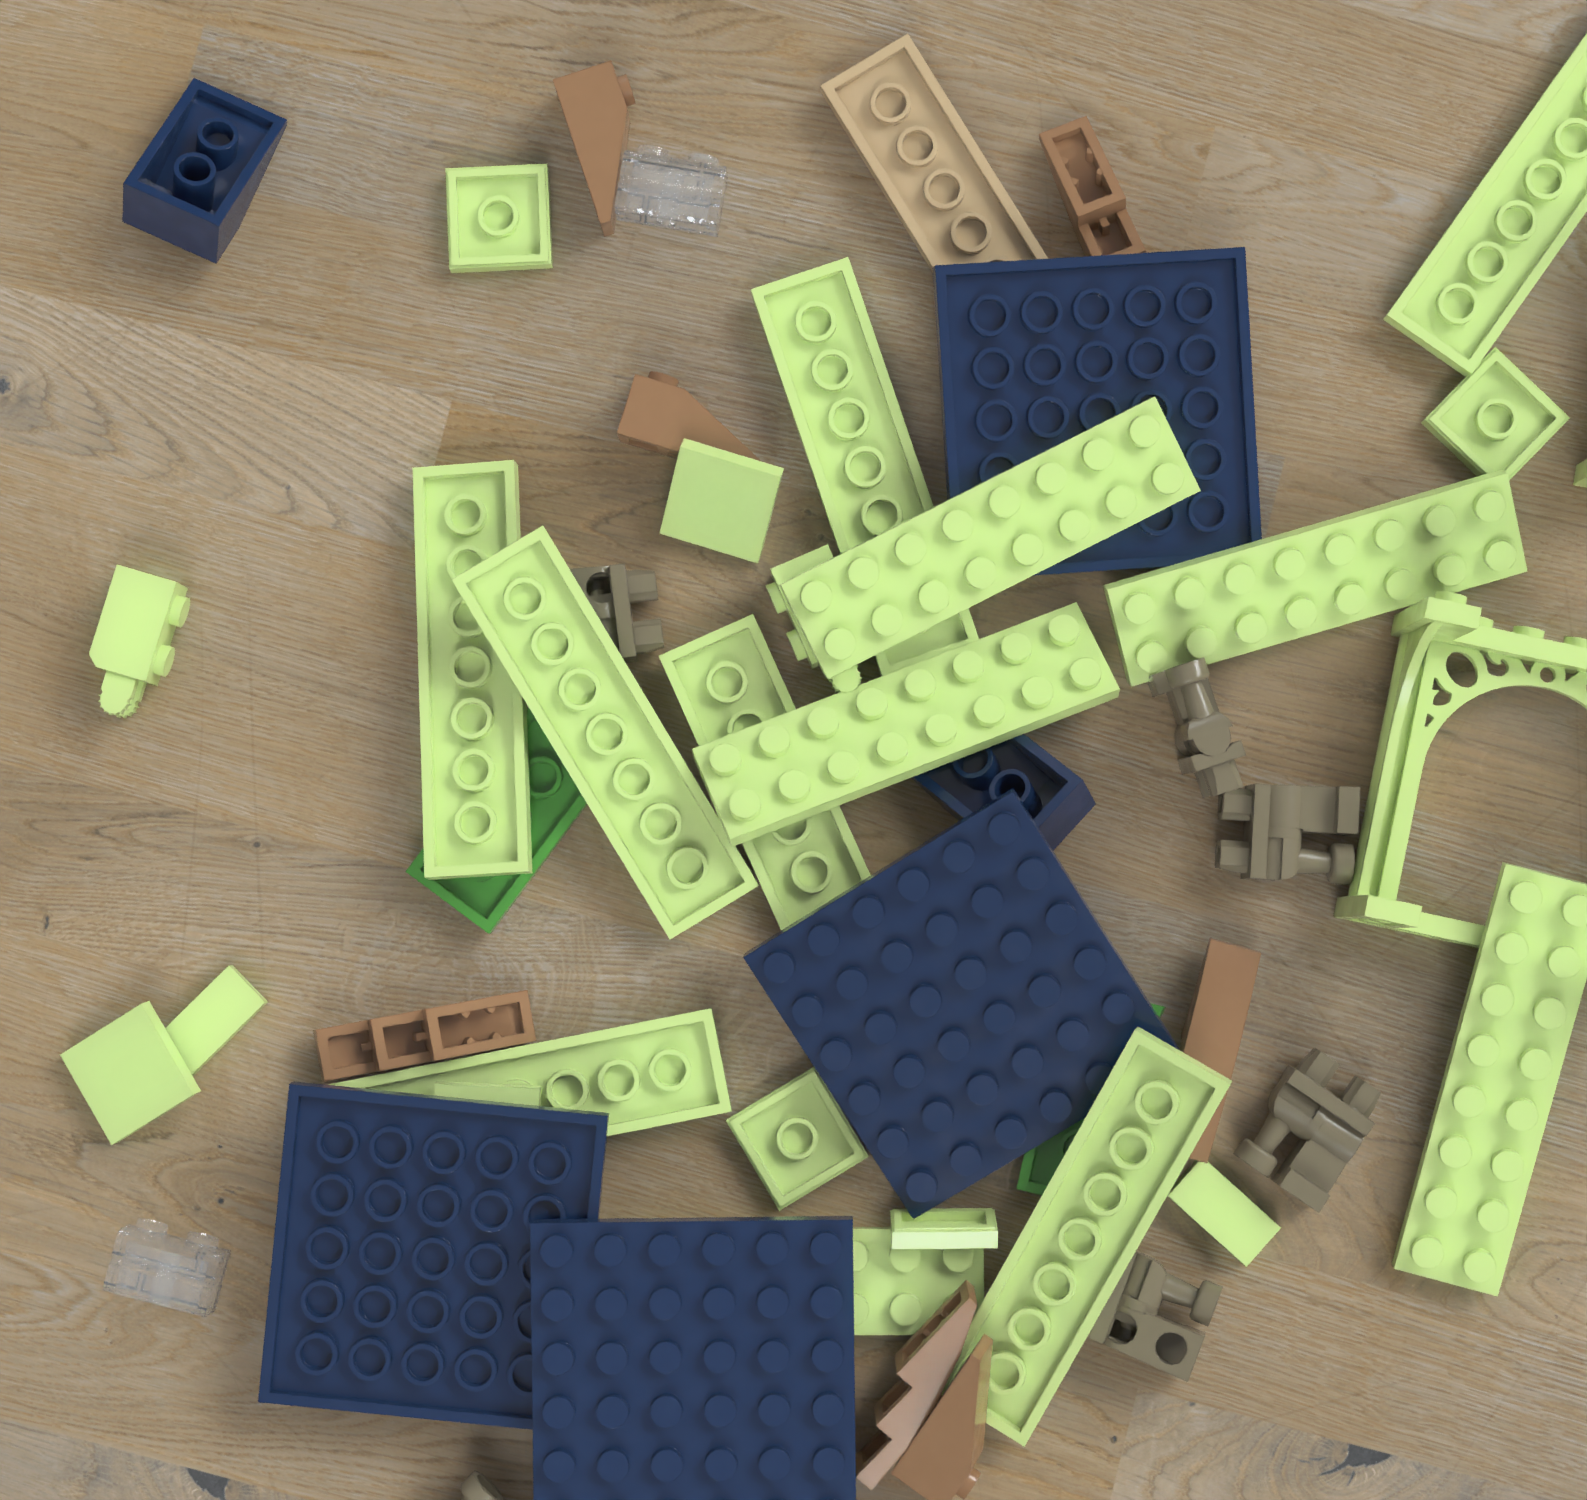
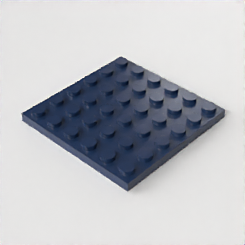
[932,247,1262,576]
[743,788,1180,1219]
[258,1081,609,1430]
[530,1216,856,1500]

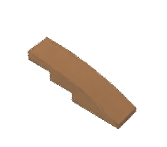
[1039,116,1146,256]
[1180,938,1261,1163]
[313,990,537,1082]
[856,1280,977,1491]

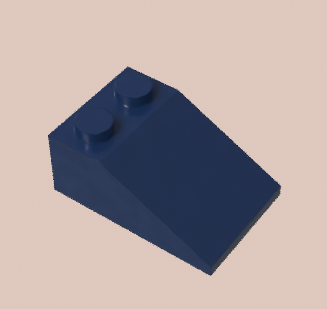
[122,78,287,264]
[911,734,1096,851]

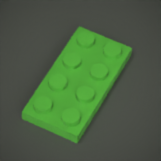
[406,707,588,934]

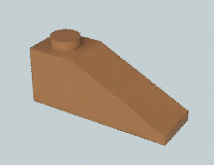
[553,60,636,237]
[617,371,762,462]
[891,1334,993,1500]

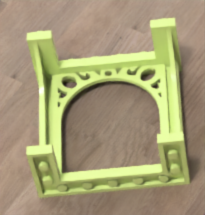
[1333,591,1587,948]

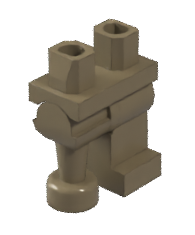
[570,563,664,663]
[1147,657,1246,798]
[1215,783,1361,885]
[1233,1048,1381,1213]
[1089,1250,1223,1382]

